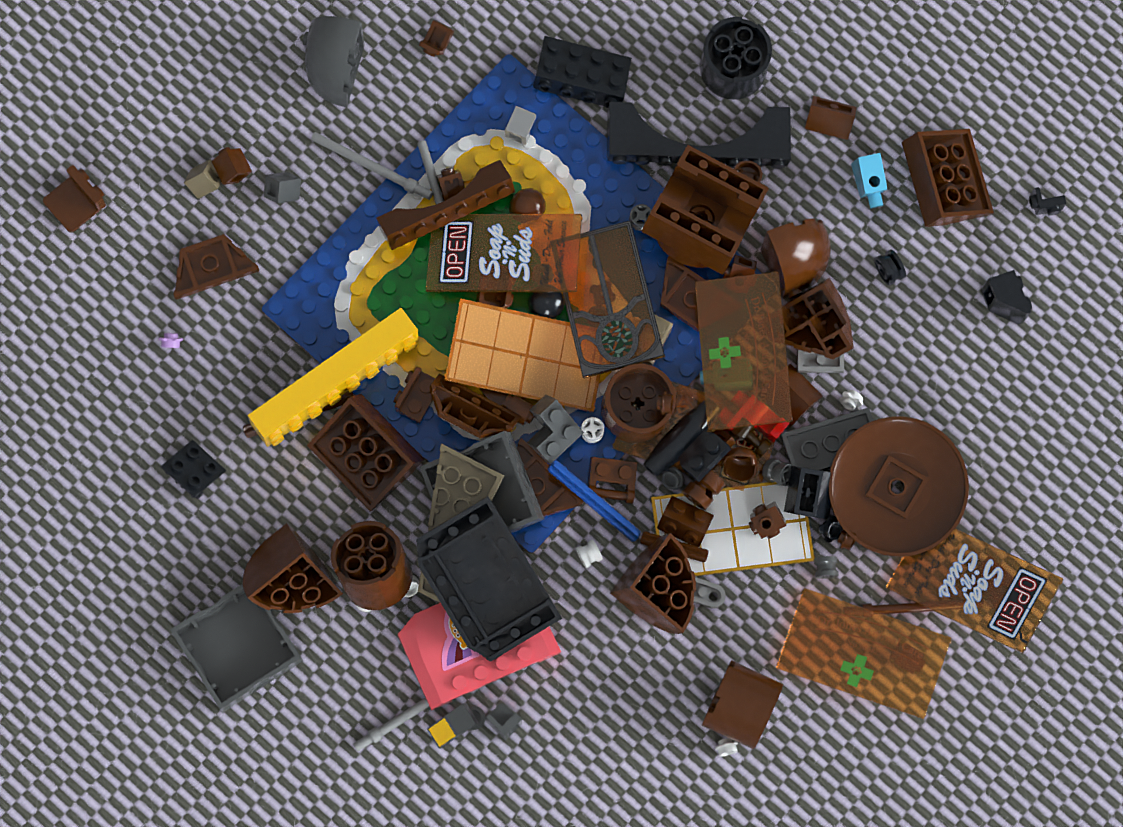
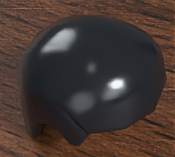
[528,285,565,319]

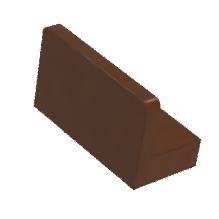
[805,96,857,140]

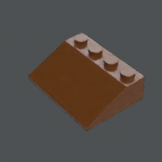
[902,129,994,227]
[307,394,425,512]

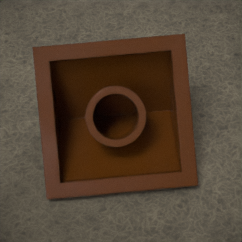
[758,364,823,428]

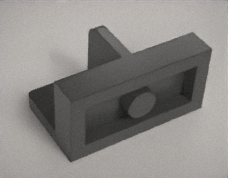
[485,703,522,741]

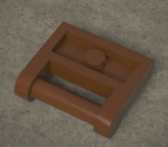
[587,457,638,504]

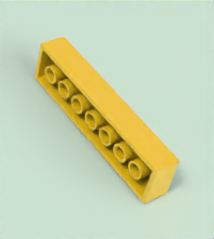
[247,308,419,447]

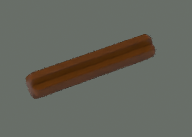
[640,531,709,562]

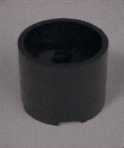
[700,17,772,100]

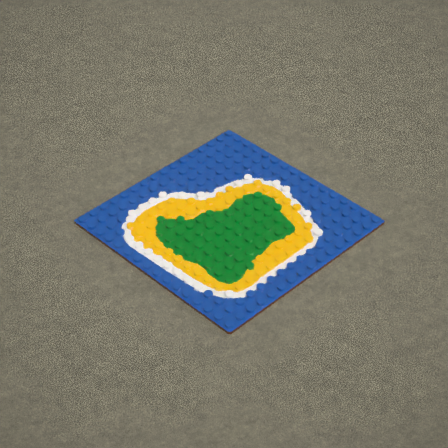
[262,54,777,553]

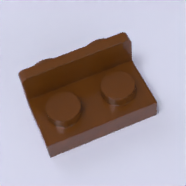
[393,366,435,424]

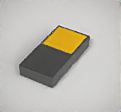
[427,703,479,749]

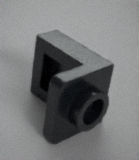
[1029,187,1067,216]

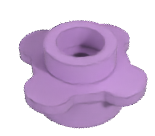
[159,333,183,348]

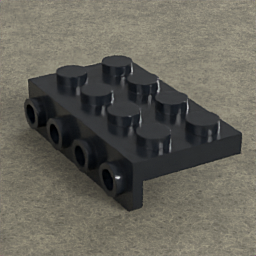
[533,36,632,108]

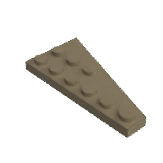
[418,444,504,602]

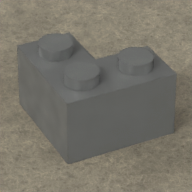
[527,395,584,464]

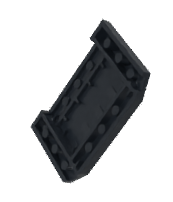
[416,496,562,662]

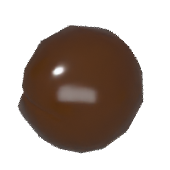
[509,188,546,224]
[723,446,758,481]

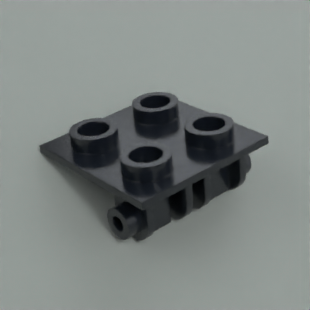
[161,440,226,499]

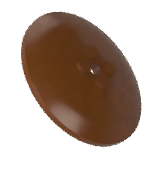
[829,416,969,557]

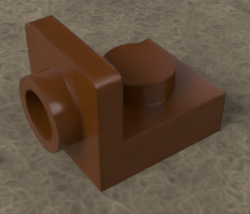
[437,167,465,201]

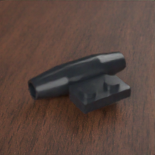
[643,398,731,482]

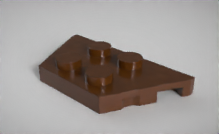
[173,234,259,300]
[660,256,742,332]
[517,438,585,517]

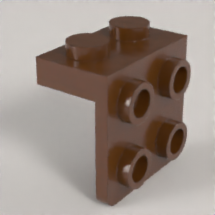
[43,165,106,233]

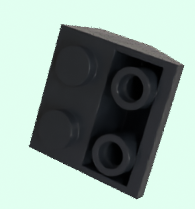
[981,270,1032,325]
[784,466,834,519]

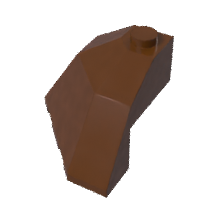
[759,278,854,359]

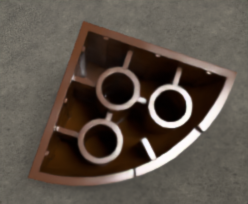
[761,218,831,299]
[243,523,343,613]
[610,533,696,634]

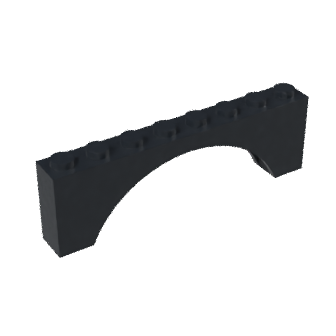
[607,102,791,169]

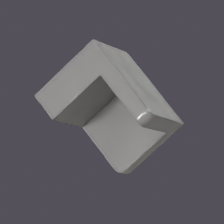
[505,106,536,145]

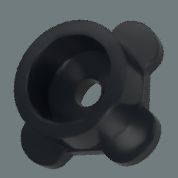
[818,515,843,543]

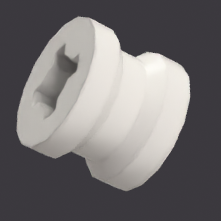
[581,417,604,443]
[576,539,603,568]

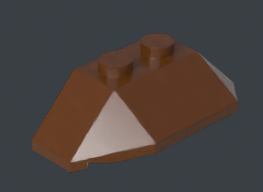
[429,373,521,438]

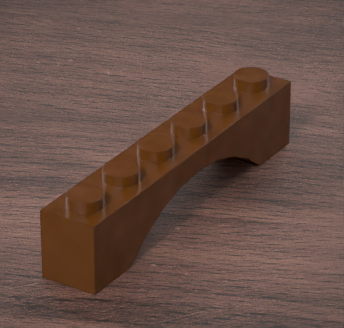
[376,160,515,250]

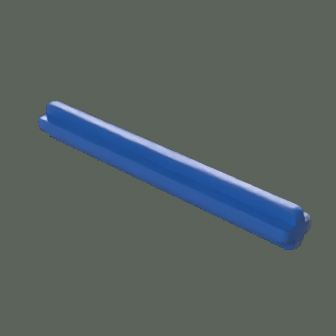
[548,460,641,542]

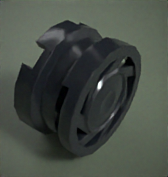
[874,249,906,286]

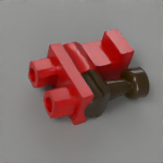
[717,391,790,458]

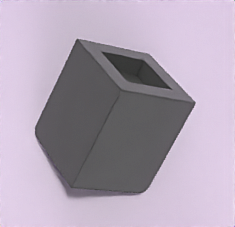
[264,172,301,203]

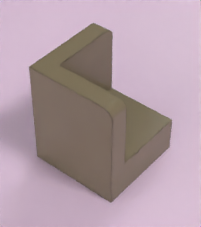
[184,159,221,198]

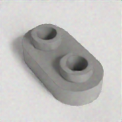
[694,577,726,609]

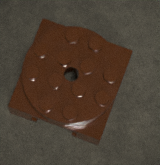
[641,145,769,275]

